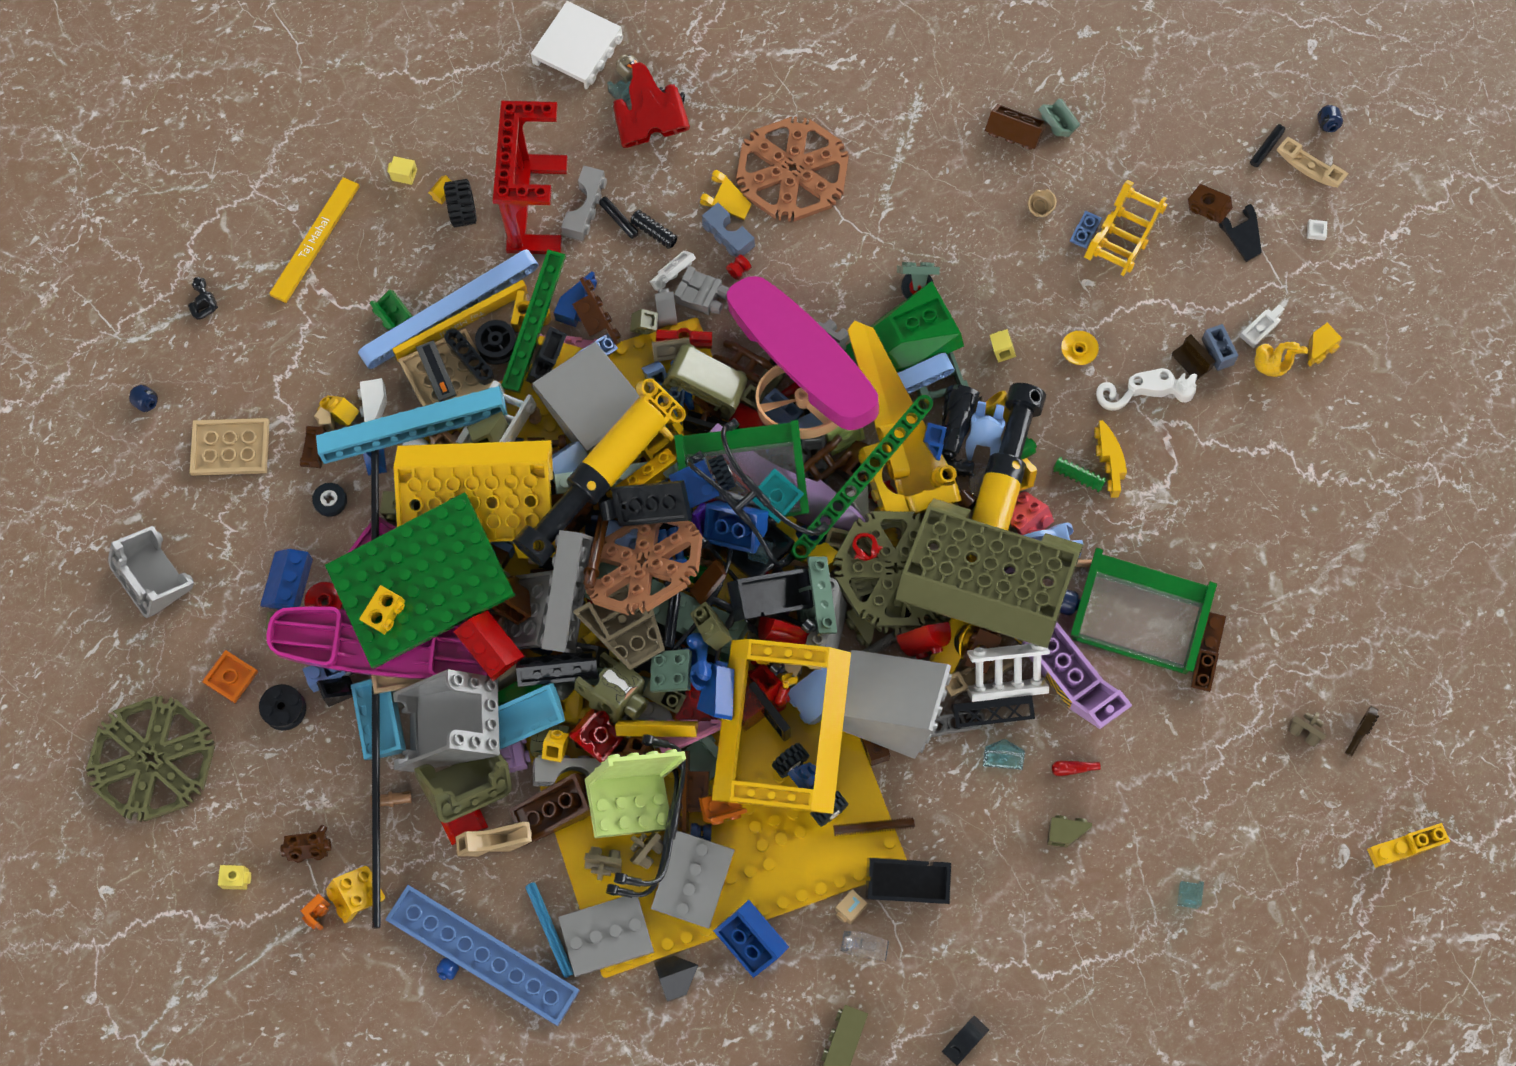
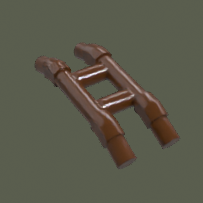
[712,340,775,385]
[792,435,853,482]

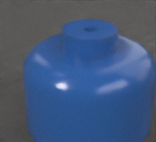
[436,958,459,980]

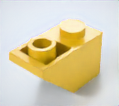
[1308,322,1342,366]
[317,395,360,426]

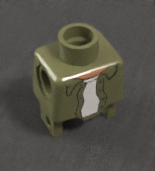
[575,652,649,723]

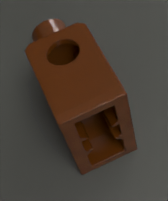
[492,576,531,625]

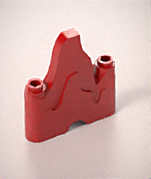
[613,62,690,148]

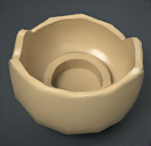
[1027,189,1057,217]

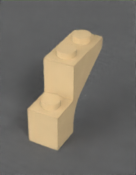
[456,822,532,857]

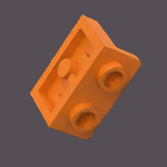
[699,795,747,825]
[300,893,331,930]

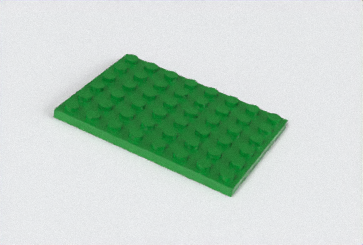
[325,492,515,669]

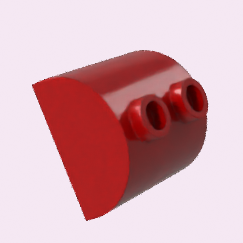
[758,617,810,645]
[896,622,951,659]

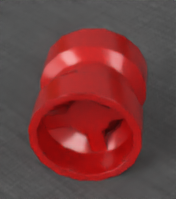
[726,254,752,280]

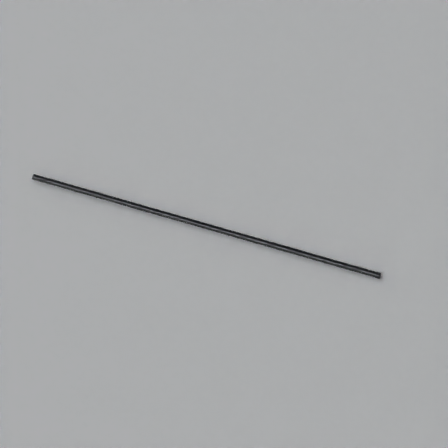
[371,450,381,929]

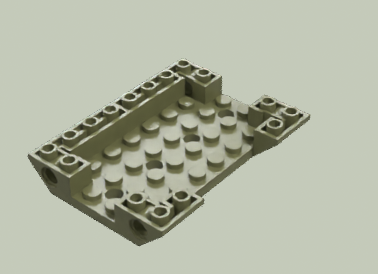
[896,499,1083,649]

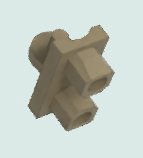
[1289,712,1327,747]
[630,832,664,869]
[584,846,622,881]

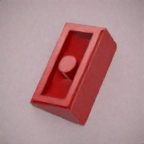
[729,403,766,429]

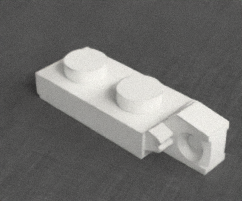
[649,251,696,291]
[1240,304,1285,349]

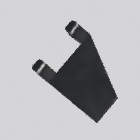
[1219,204,1262,262]

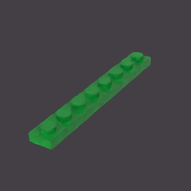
[501,250,566,393]

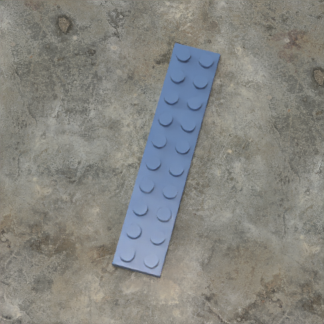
[385,885,580,1026]

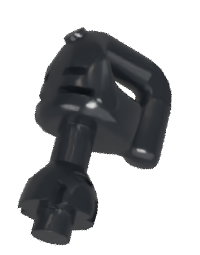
[188,277,218,320]

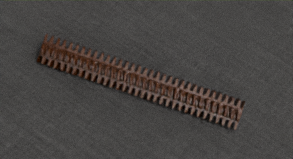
[833,817,915,836]

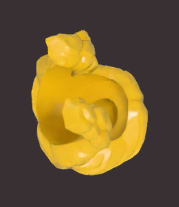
[1254,342,1308,377]

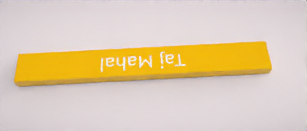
[269,177,360,303]
[392,280,528,362]

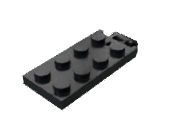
[598,480,692,527]

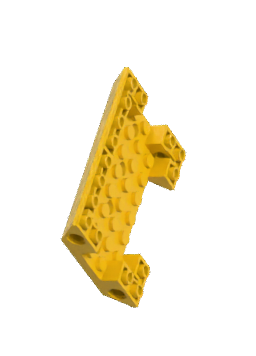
[393,440,557,558]

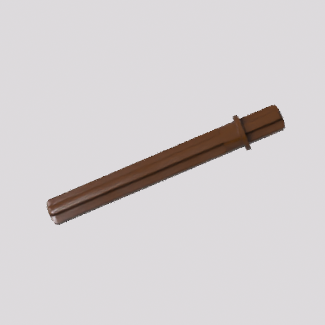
[583,509,609,589]

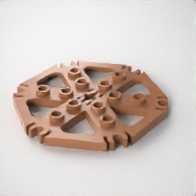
[736,117,849,222]
[585,521,703,615]

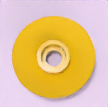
[1061,330,1099,365]
[959,624,982,658]

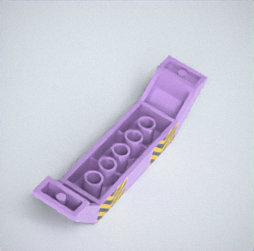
[1004,567,1132,729]

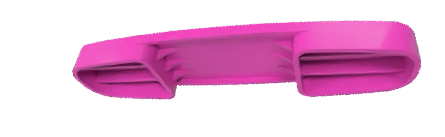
[727,276,879,430]
[266,607,488,679]

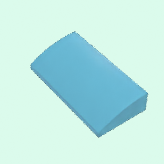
[351,679,406,760]
[498,683,565,750]

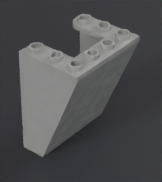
[532,342,639,454]
[843,650,952,759]
[393,669,500,772]

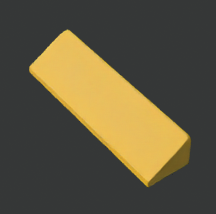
[615,720,699,737]

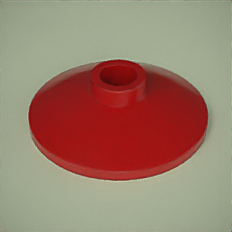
[304,582,343,609]

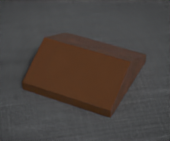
[690,558,727,605]

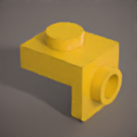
[1020,458,1037,491]

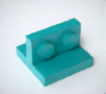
[752,468,804,524]

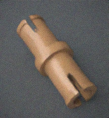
[370,790,412,808]

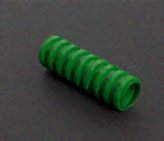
[1053,457,1106,493]

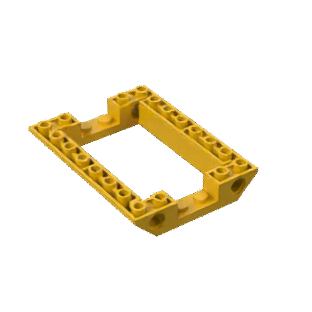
[712,639,851,814]

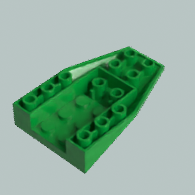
[844,281,964,372]

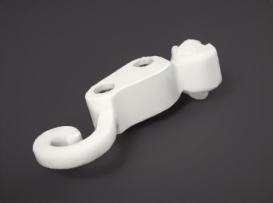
[1096,368,1197,411]

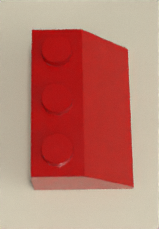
[453,610,525,681]

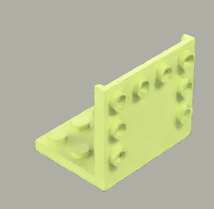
[585,749,686,838]

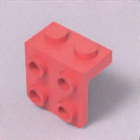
[1010,491,1054,535]

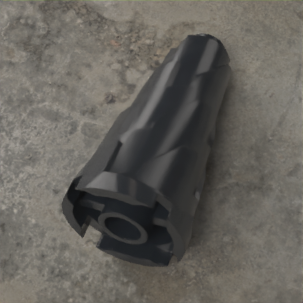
[941,385,982,460]

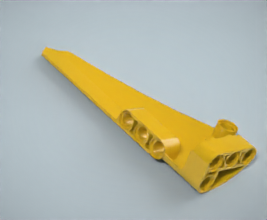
[847,320,962,516]

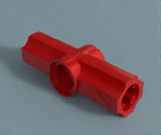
[656,328,713,349]

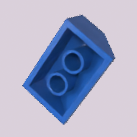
[704,500,769,554]
[260,549,313,610]
[713,900,789,978]

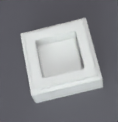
[1307,219,1327,240]

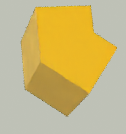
[428,175,451,205]

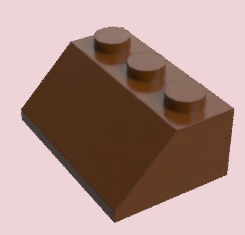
[985,104,1047,150]

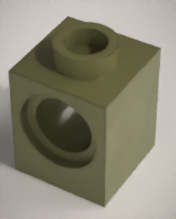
[630,309,658,334]

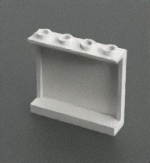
[531,1,623,90]

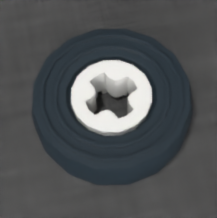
[312,483,347,517]

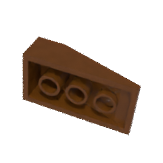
[509,773,591,846]

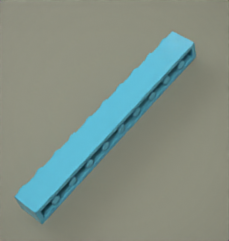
[316,386,507,464]

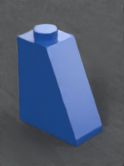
[697,660,734,720]

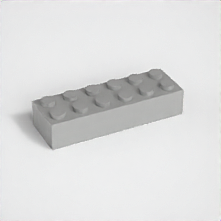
[540,530,593,653]

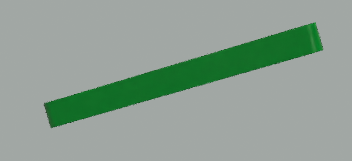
[791,395,933,561]

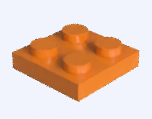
[202,650,258,704]

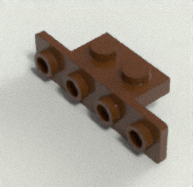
[572,277,621,344]
[679,751,710,833]

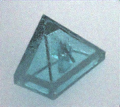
[983,739,1025,770]

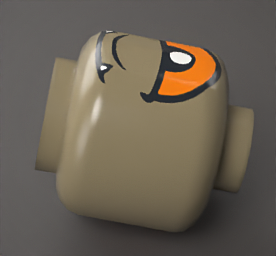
[616,54,639,81]

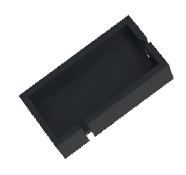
[727,568,814,622]
[865,858,951,904]

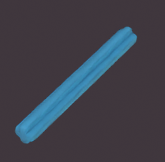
[525,882,574,978]

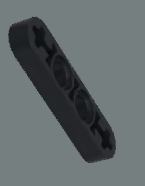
[444,329,494,385]

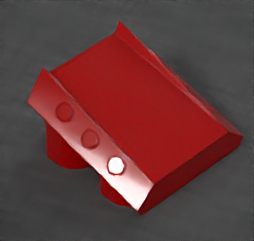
[569,709,625,763]
[440,809,488,845]

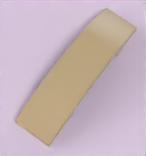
[1277,137,1349,188]
[945,658,1014,697]

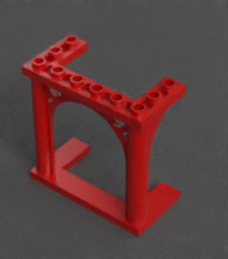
[493,101,568,254]

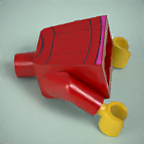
[748,664,798,712]

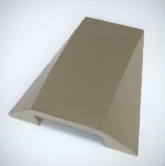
[573,583,665,670]

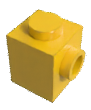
[542,730,569,762]

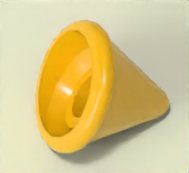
[985,390,1011,422]

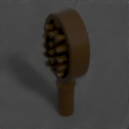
[1345,706,1379,757]

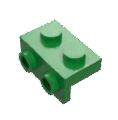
[369,289,413,330]

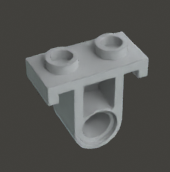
[655,288,678,327]

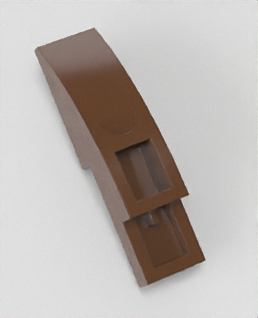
[1191,612,1226,692]

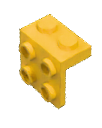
[326,866,385,923]

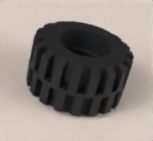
[444,179,477,228]

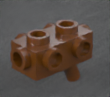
[280,825,331,863]

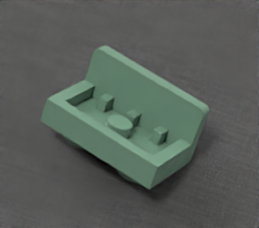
[1038,98,1080,137]

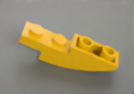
[1094,420,1127,498]
[1367,823,1450,868]

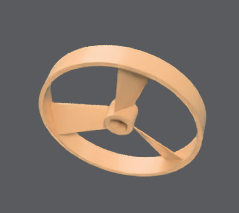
[756,365,838,439]

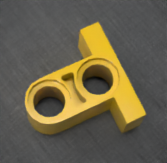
[511,290,551,332]

